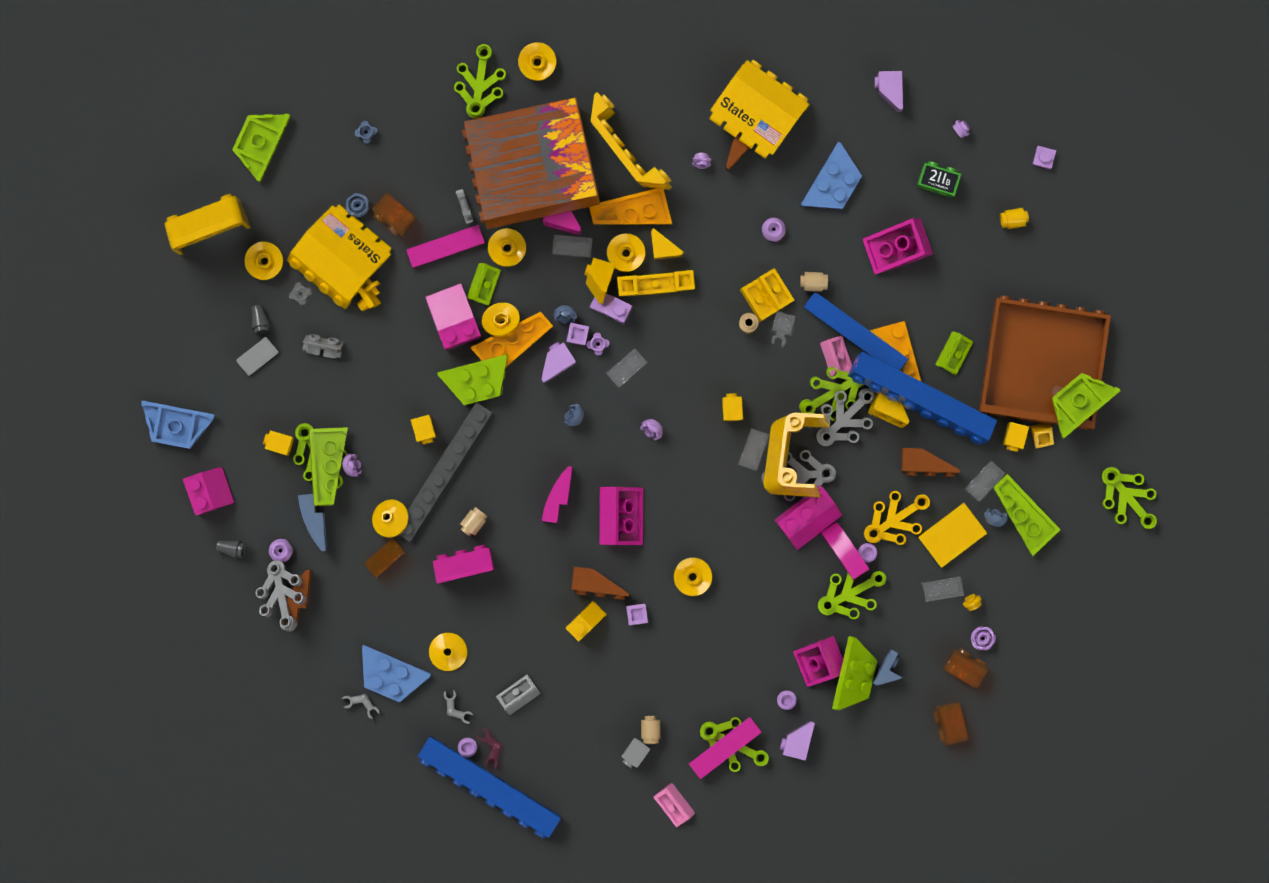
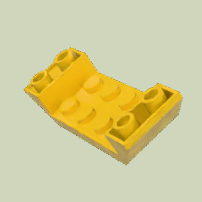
[591,92,672,190]

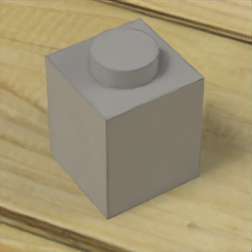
[621,737,650,768]

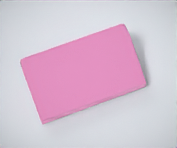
[820,336,852,376]
[654,783,695,828]

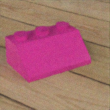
[774,485,842,550]
[599,487,643,545]
[433,545,495,584]

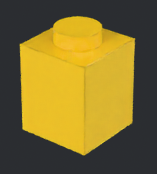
[722,393,743,421]
[411,415,436,445]
[1002,422,1029,452]
[263,430,294,456]

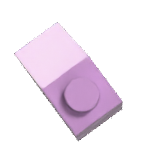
[874,71,903,112]
[589,294,632,325]
[542,342,576,383]
[780,721,815,761]

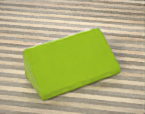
[467,263,501,306]
[935,331,973,375]

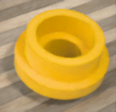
[963,594,982,611]

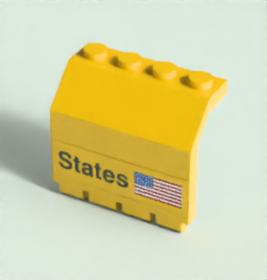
[709,60,810,159]
[287,204,392,309]

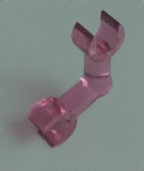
[477,728,501,768]

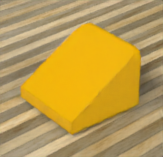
[1031,423,1054,448]

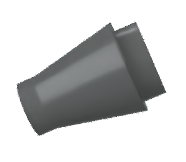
[251,305,270,335]
[216,540,246,559]

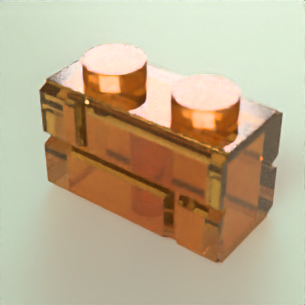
[372,193,417,236]
[942,648,989,689]
[933,701,969,745]

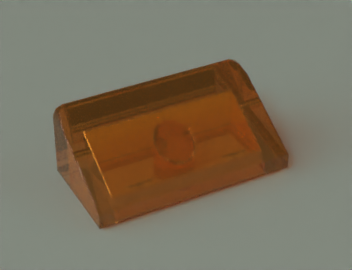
[364,538,405,578]

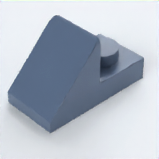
[872,649,902,685]

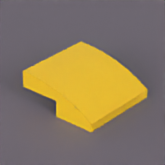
[740,268,795,322]

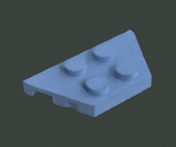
[801,142,862,210]
[141,401,215,449]
[362,645,431,702]

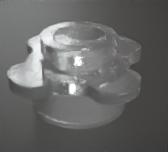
[289,282,312,305]

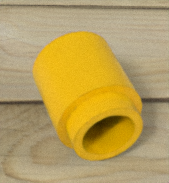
[1000,207,1029,229]

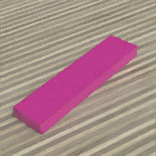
[406,225,485,268]
[689,717,761,779]

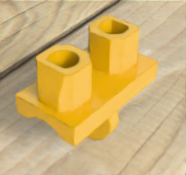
[355,278,381,311]

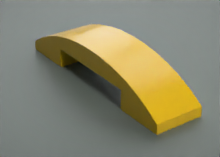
[617,270,695,296]

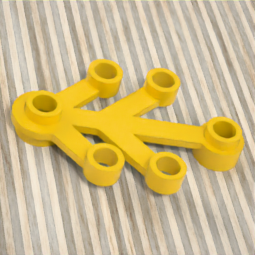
[864,491,930,545]

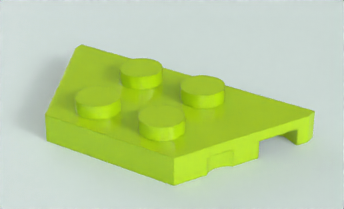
[232,114,291,182]
[437,354,509,405]
[1052,373,1121,439]
[832,636,877,710]

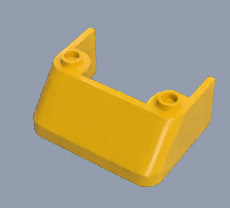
[164,194,251,255]
[763,413,830,497]

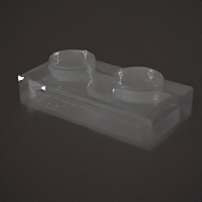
[552,235,592,258]
[606,348,647,388]
[738,428,769,471]
[965,461,1005,502]
[922,576,964,602]

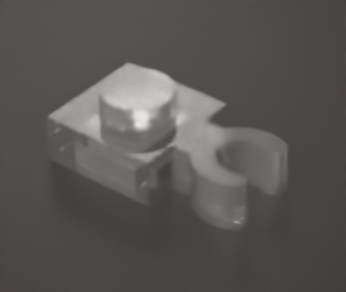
[771,311,795,347]

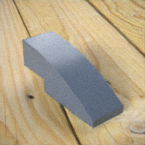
[298,494,328,551]

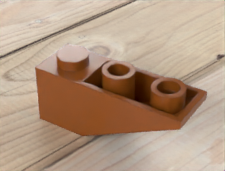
[901,448,960,477]
[571,567,629,600]

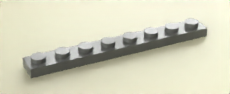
[399,402,492,542]

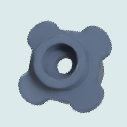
[355,121,378,144]

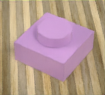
[1032,146,1056,170]
[566,323,589,346]
[626,604,648,625]

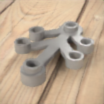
[816,388,875,446]
[761,450,836,501]
[256,560,306,632]

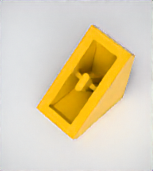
[651,228,684,260]

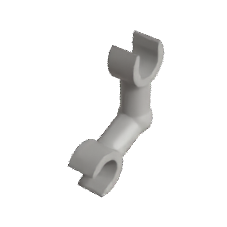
[456,189,474,224]
[444,690,473,724]
[342,694,380,719]

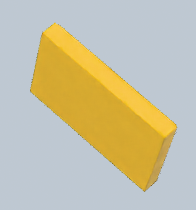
[918,503,987,568]

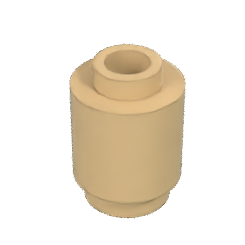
[800,272,828,292]
[739,313,759,334]
[460,507,487,536]
[641,716,661,744]

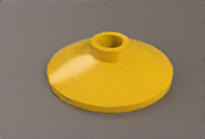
[518,42,556,81]
[488,228,526,267]
[607,233,645,272]
[245,242,283,280]
[482,303,520,336]
[372,500,409,538]
[674,558,712,596]
[429,633,467,671]

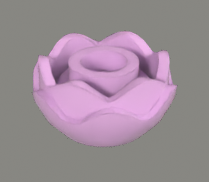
[762,218,786,242]
[640,419,663,440]
[342,453,362,477]
[269,539,293,562]
[971,626,995,650]

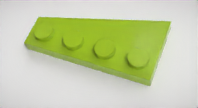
[309,427,348,506]
[993,474,1060,556]

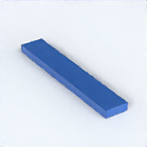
[804,292,908,371]

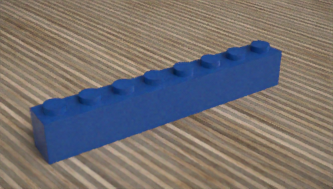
[848,352,997,445]
[417,736,561,839]

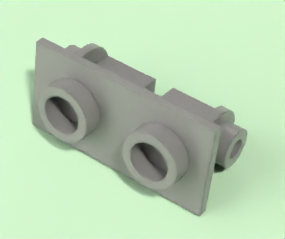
[303,334,344,359]

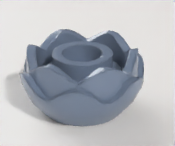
[346,193,369,217]
[553,305,577,324]
[564,404,584,427]
[984,508,1008,527]

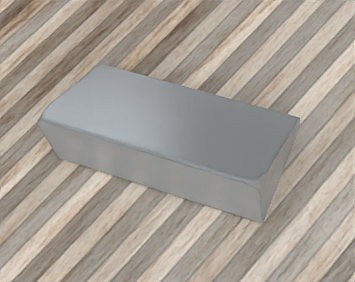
[236,337,279,376]
[496,674,540,715]

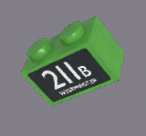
[916,161,961,198]

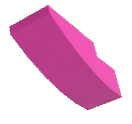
[542,466,573,523]
[821,522,869,580]

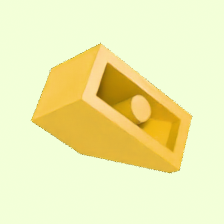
[584,258,615,304]
[868,393,909,428]
[566,601,607,642]

